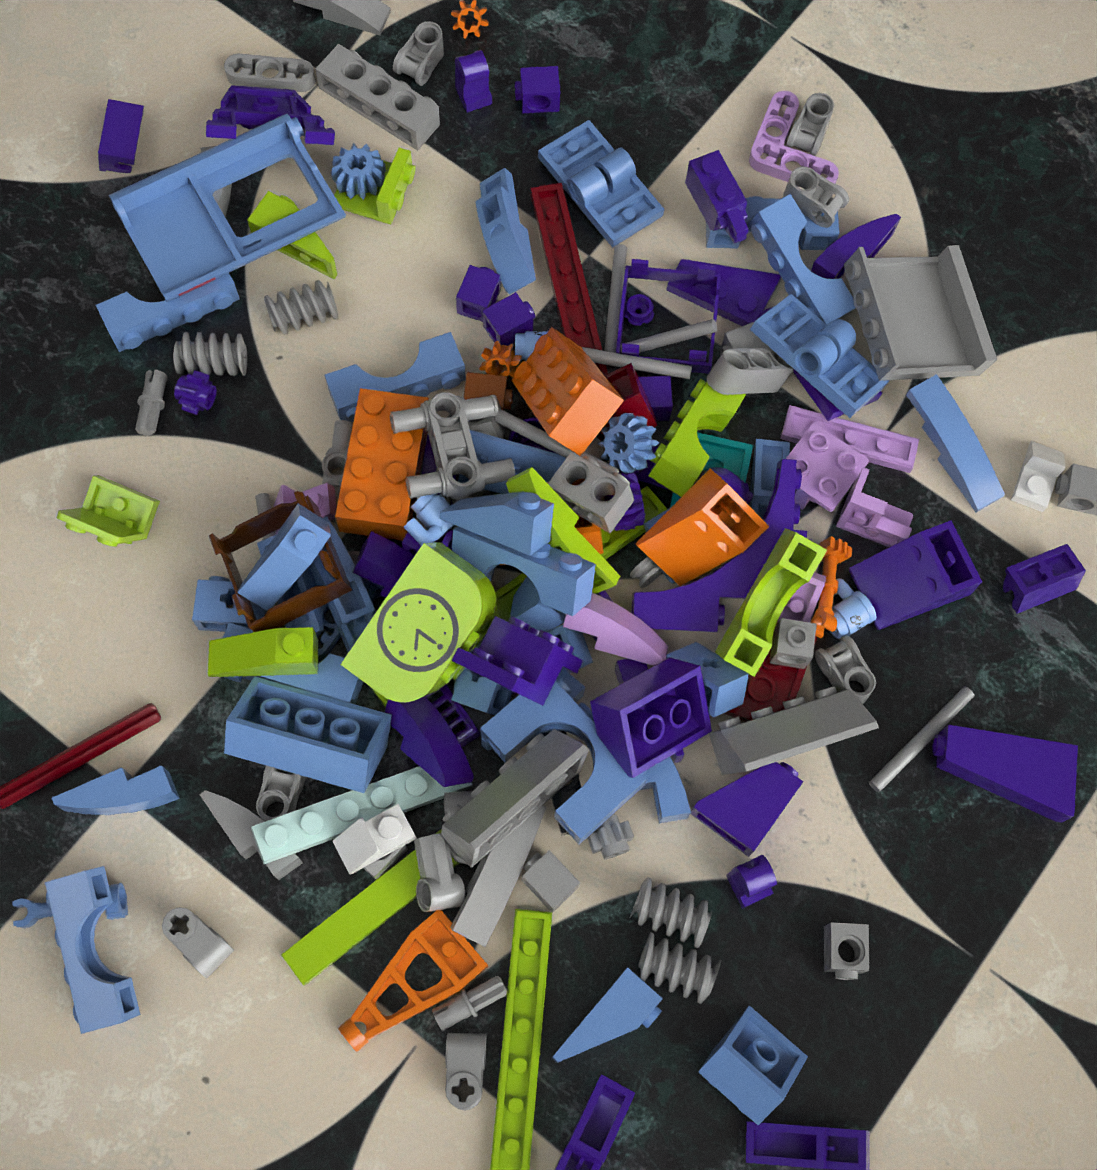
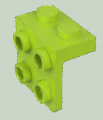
[334,147,416,225]
[56,475,160,547]

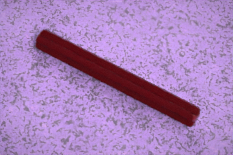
[0,703,161,809]

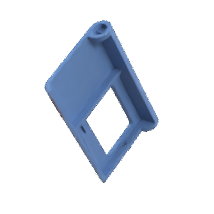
[109,114,346,302]

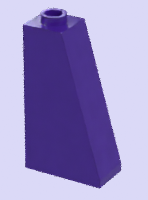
[932,725,1078,823]

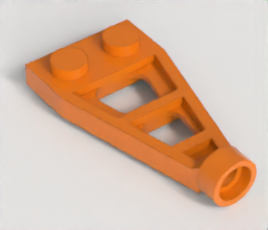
[338,910,488,1052]

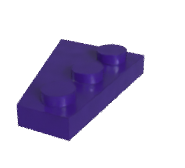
[666,259,781,326]

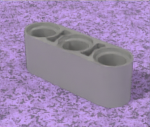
[706,348,794,395]

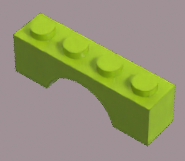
[648,378,746,497]
[715,528,827,677]

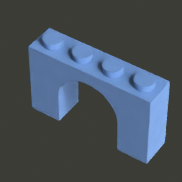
[480,676,647,845]

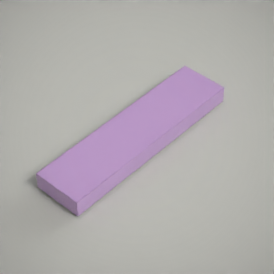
[780,405,919,473]

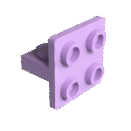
[786,423,869,512]

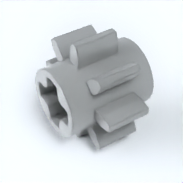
[587,815,634,860]

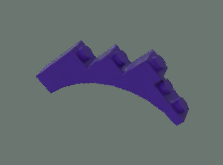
[632,459,812,632]

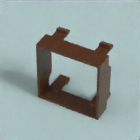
[209,491,353,632]

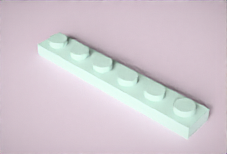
[251,766,472,864]

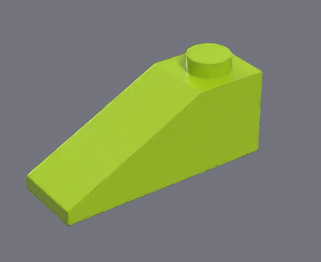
[247,191,338,279]
[208,627,318,677]

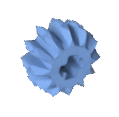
[331,143,386,201]
[597,413,659,473]

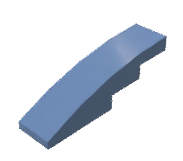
[906,374,1005,512]

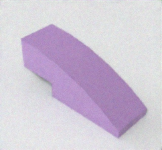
[563,593,668,666]

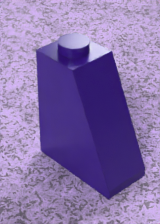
[691,762,804,857]

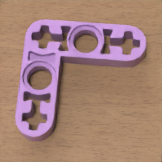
[749,91,839,184]

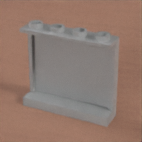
[844,245,997,381]

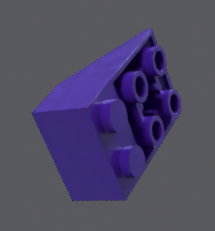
[848,521,982,630]

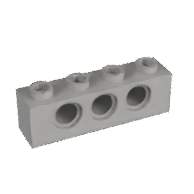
[315,44,440,151]

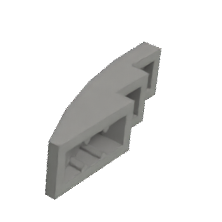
[450,805,546,947]

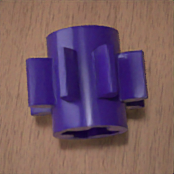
[174,370,217,415]

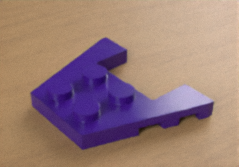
[206,85,335,145]

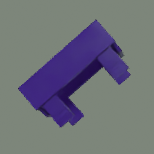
[616,259,721,374]

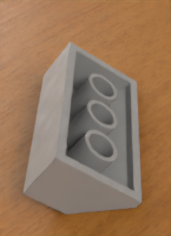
[709,686,879,775]
[441,729,589,868]

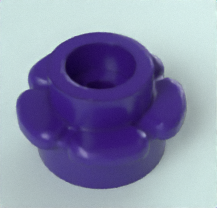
[624,294,654,326]

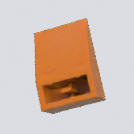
[636,468,769,586]

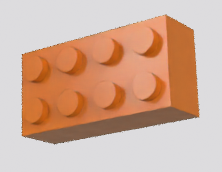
[511,327,624,456]
[335,388,429,541]

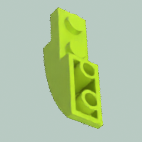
[506,467,620,594]

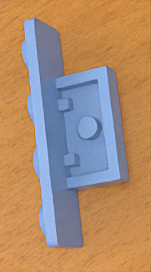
[458,430,566,494]

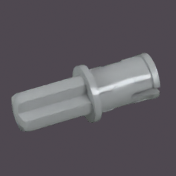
[135,370,168,436]
[432,976,507,1032]

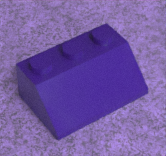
[590,658,712,778]

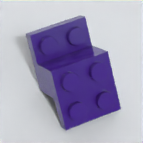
[452,616,583,706]

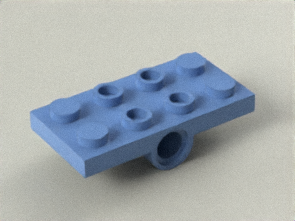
[538,120,664,248]
[750,294,890,418]

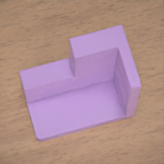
[836,467,913,547]

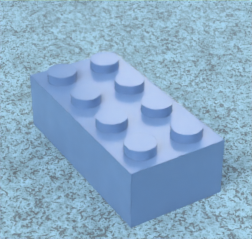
[224,676,392,793]

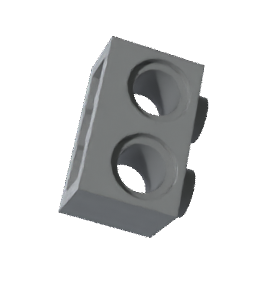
[548,452,634,533]

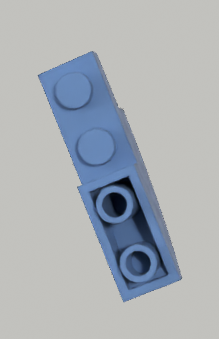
[475,168,536,295]
[309,517,375,652]

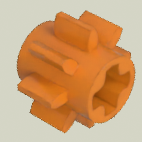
[451,0,489,39]
[479,341,522,380]

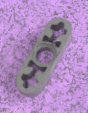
[224,53,316,92]

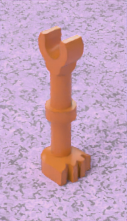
[810,536,852,638]

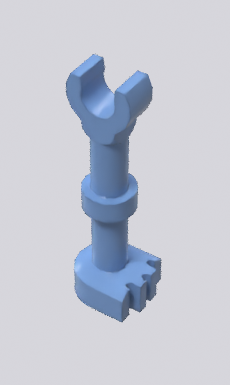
[13,883,128,929]

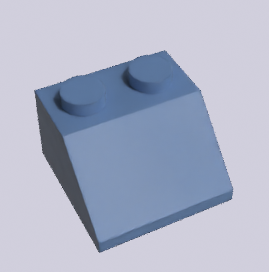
[698,1005,808,1125]

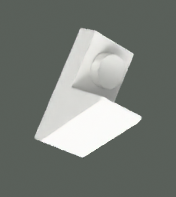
[1011,441,1066,512]
[333,804,417,875]

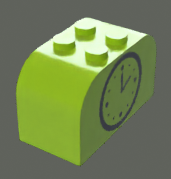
[340,542,496,702]

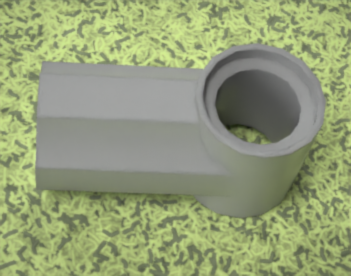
[414,833,465,912]

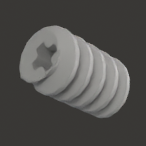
[264,280,338,335]
[173,332,247,376]
[630,877,712,948]
[637,932,721,1004]

